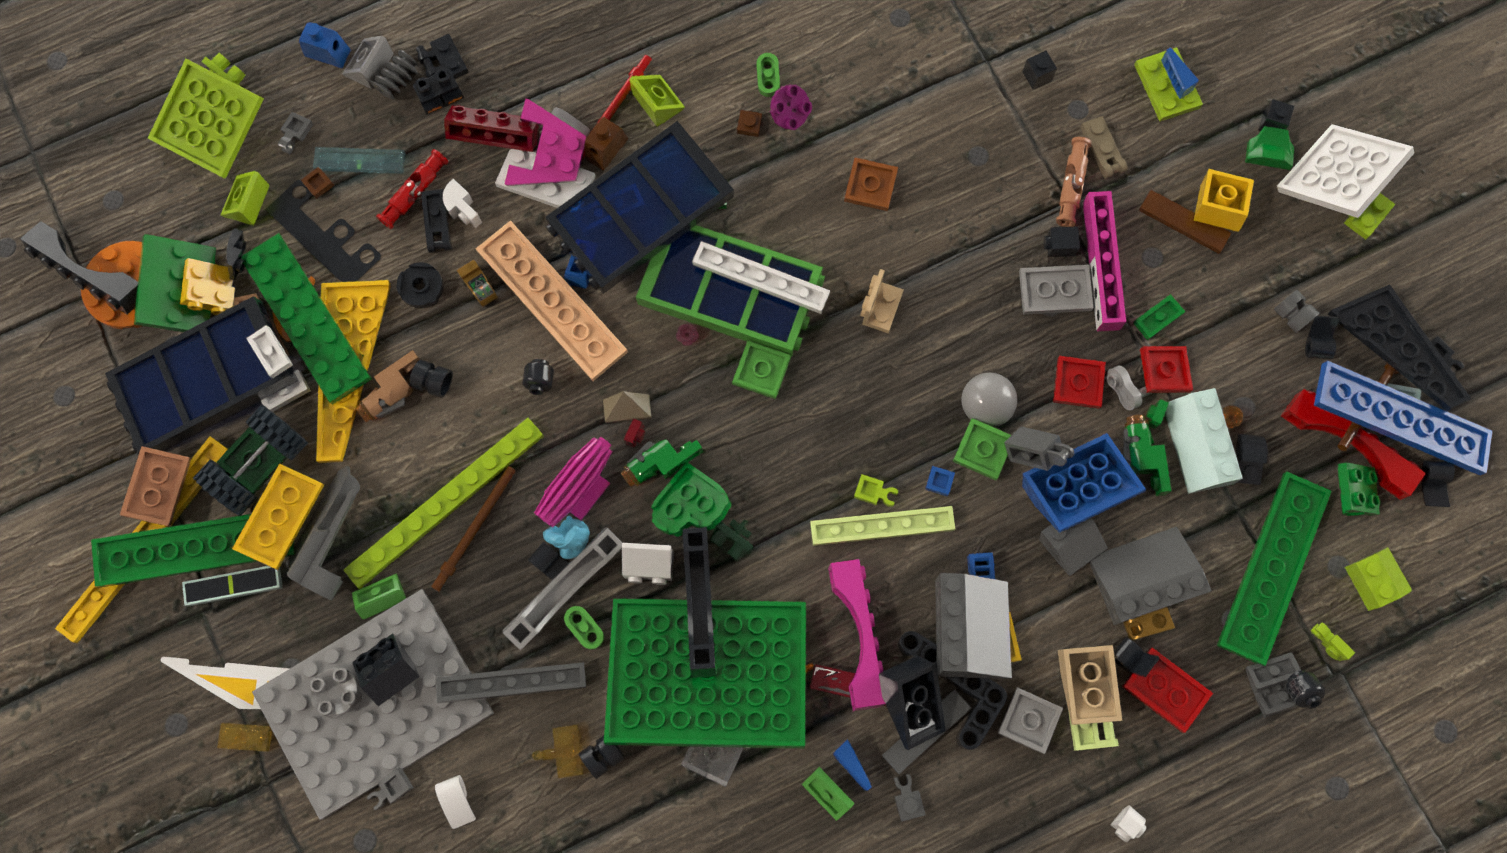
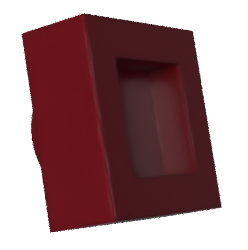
[624,418,645,448]

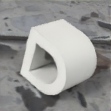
[1111,805,1146,842]

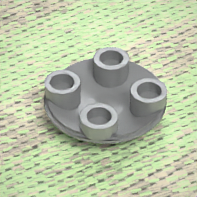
[310,667,359,717]

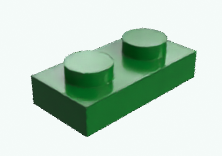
[1133,294,1185,340]

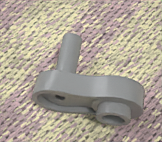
[1107,366,1152,411]

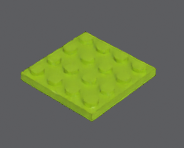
[148,58,264,178]

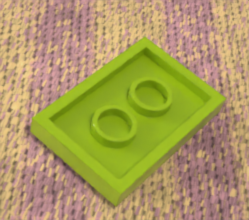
[1134,48,1203,122]

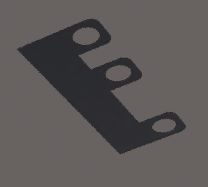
[265,180,381,282]

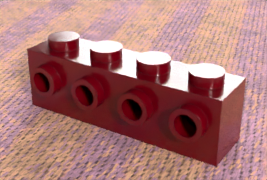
[444,105,539,152]

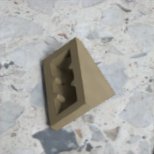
[603,391,652,423]

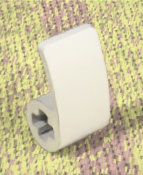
[435,775,476,829]

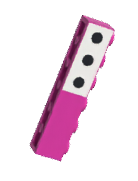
[1083,191,1126,331]

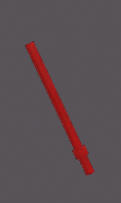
[582,54,652,160]

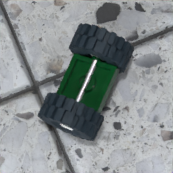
[193,404,308,516]

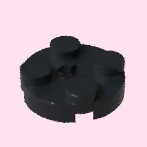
[396,262,444,308]

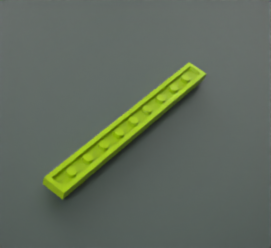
[344,418,544,589]

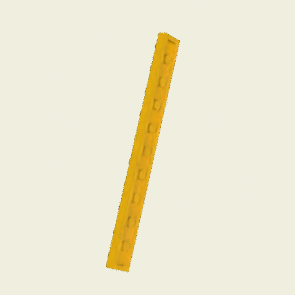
[55,436,228,643]

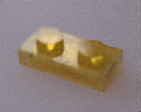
[217,723,272,751]

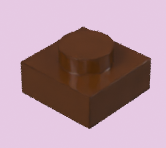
[737,110,762,137]
[301,166,334,199]

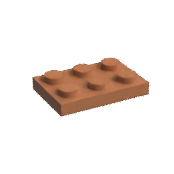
[120,446,191,527]

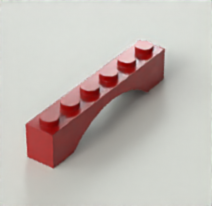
[1281,389,1426,500]

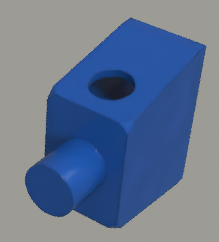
[299,22,351,68]

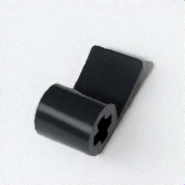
[1305,316,1340,359]
[1421,460,1455,507]
[528,542,569,580]
[1114,638,1160,677]

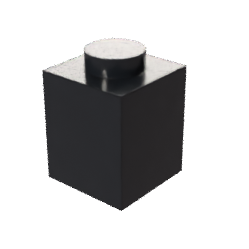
[1022,50,1057,90]
[1258,99,1295,131]
[1043,227,1080,257]

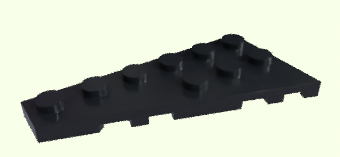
[1328,284,1471,412]

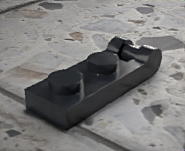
[421,189,452,253]

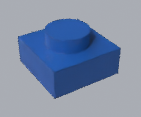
[925,466,955,497]

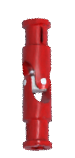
[376,149,449,229]

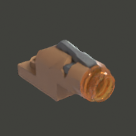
[355,350,420,422]

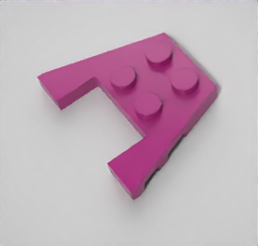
[504,99,587,186]

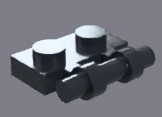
[416,34,469,79]

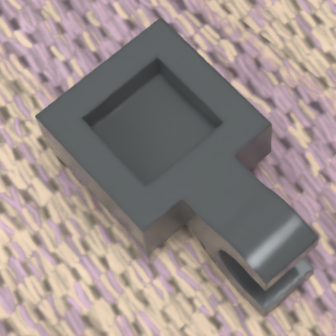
[278,112,313,155]

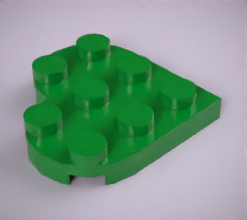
[651,462,731,537]

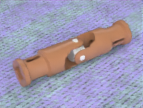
[1056,137,1091,227]

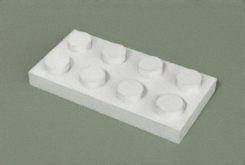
[495,149,595,214]

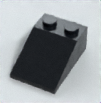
[879,656,946,750]

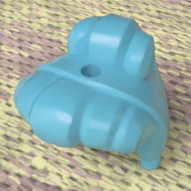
[543,516,590,559]

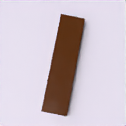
[1138,190,1231,254]

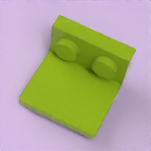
[1344,193,1396,240]

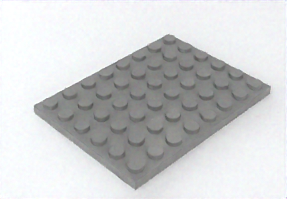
[252,589,494,820]

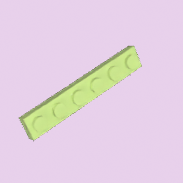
[810,506,955,546]

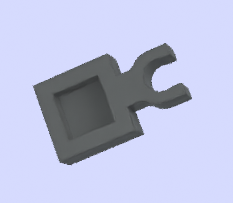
[367,767,414,810]
[893,774,925,822]

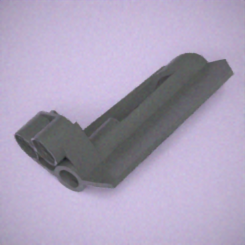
[286,466,360,601]

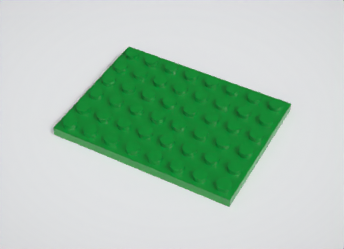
[604,599,806,749]

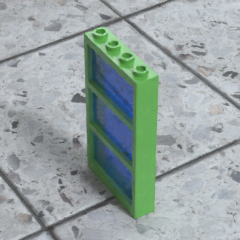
[636,216,825,357]

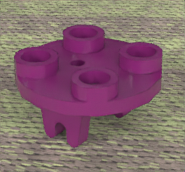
[770,84,812,130]

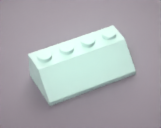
[1165,388,1243,494]

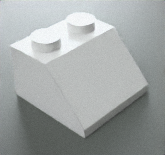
[622,543,674,585]

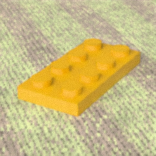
[232,464,324,570]

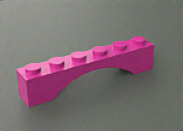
[828,559,885,711]

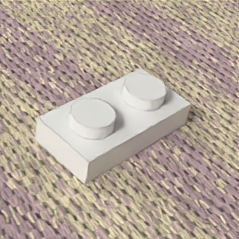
[246,325,293,378]
[261,369,311,412]

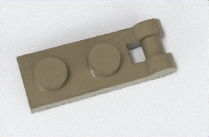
[1080,116,1128,179]

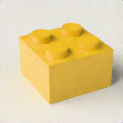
[1194,169,1254,232]

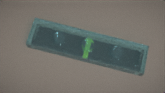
[313,147,405,174]

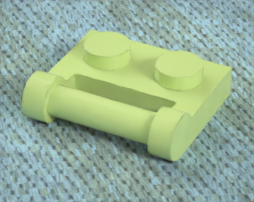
[1068,711,1119,751]

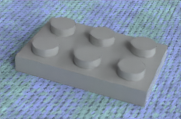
[1019,265,1094,315]

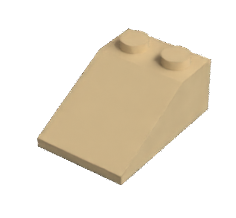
[1058,645,1122,725]

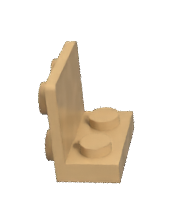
[860,269,904,333]

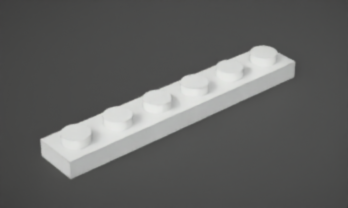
[692,241,830,314]

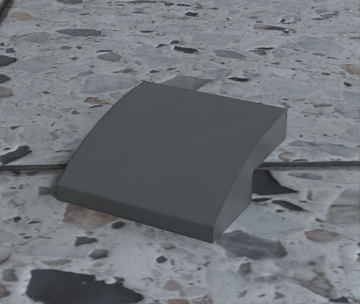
[1245,652,1301,718]

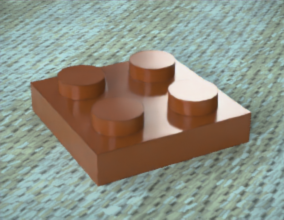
[844,158,898,211]

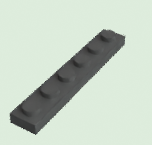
[435,662,586,703]

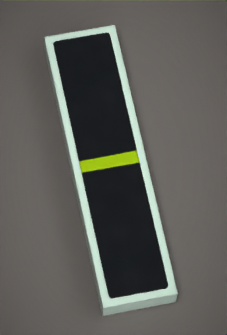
[182,566,282,606]

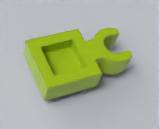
[854,474,898,507]
[1310,622,1355,661]

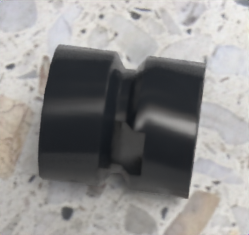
[410,359,453,398]
[578,735,625,779]

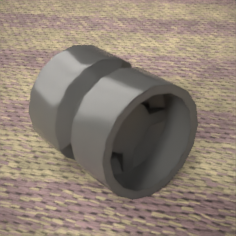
[1273,289,1320,333]

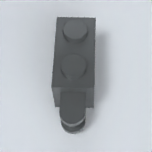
[1004,426,1074,471]

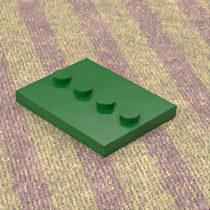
[134,234,216,332]

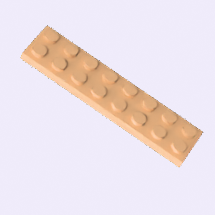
[476,220,628,381]

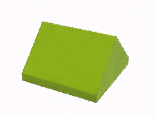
[630,75,685,127]
[221,171,270,226]

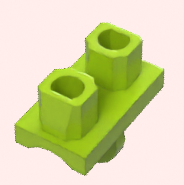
[201,53,245,86]

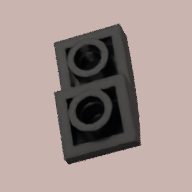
[226,228,246,280]

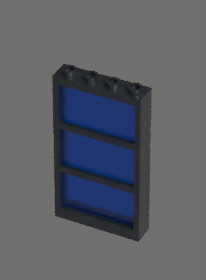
[546,121,734,294]
[105,296,298,454]

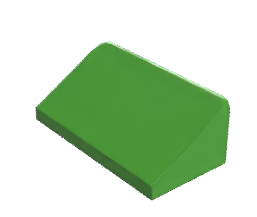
[352,574,406,619]

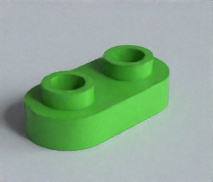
[757,53,780,97]
[564,606,604,650]

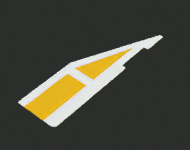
[161,657,289,709]

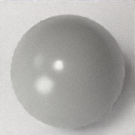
[961,372,1017,427]

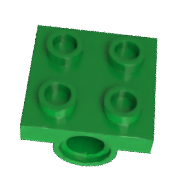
[1337,462,1380,516]

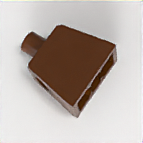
[585,117,628,171]

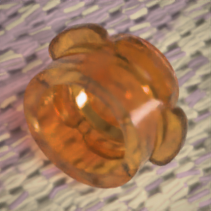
[1222,406,1243,428]

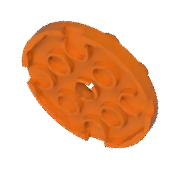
[81,241,142,329]

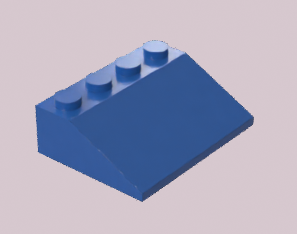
[1022,433,1146,533]

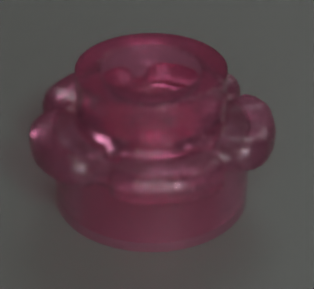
[676,324,699,346]

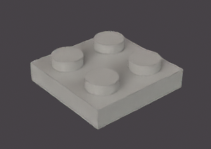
[998,687,1063,754]

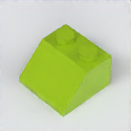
[1345,547,1412,611]

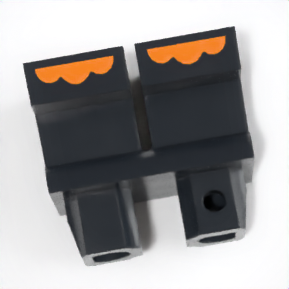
[413,68,464,115]

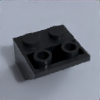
[352,633,419,707]

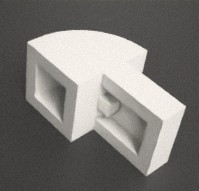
[443,179,482,228]

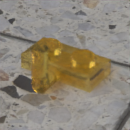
[532,725,584,778]

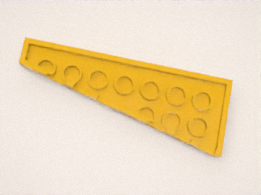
[316,280,391,463]

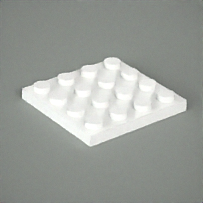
[1277,124,1414,218]

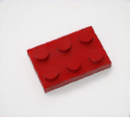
[1122,648,1213,733]

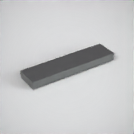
[882,689,971,774]

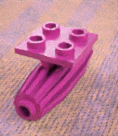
[534,437,612,528]

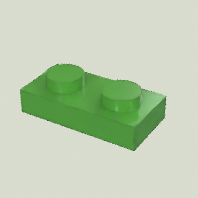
[802,767,855,821]

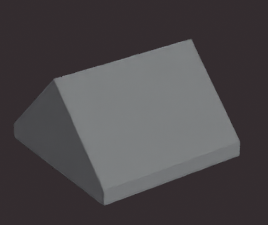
[342,36,394,89]

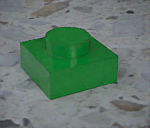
[1146,399,1169,429]

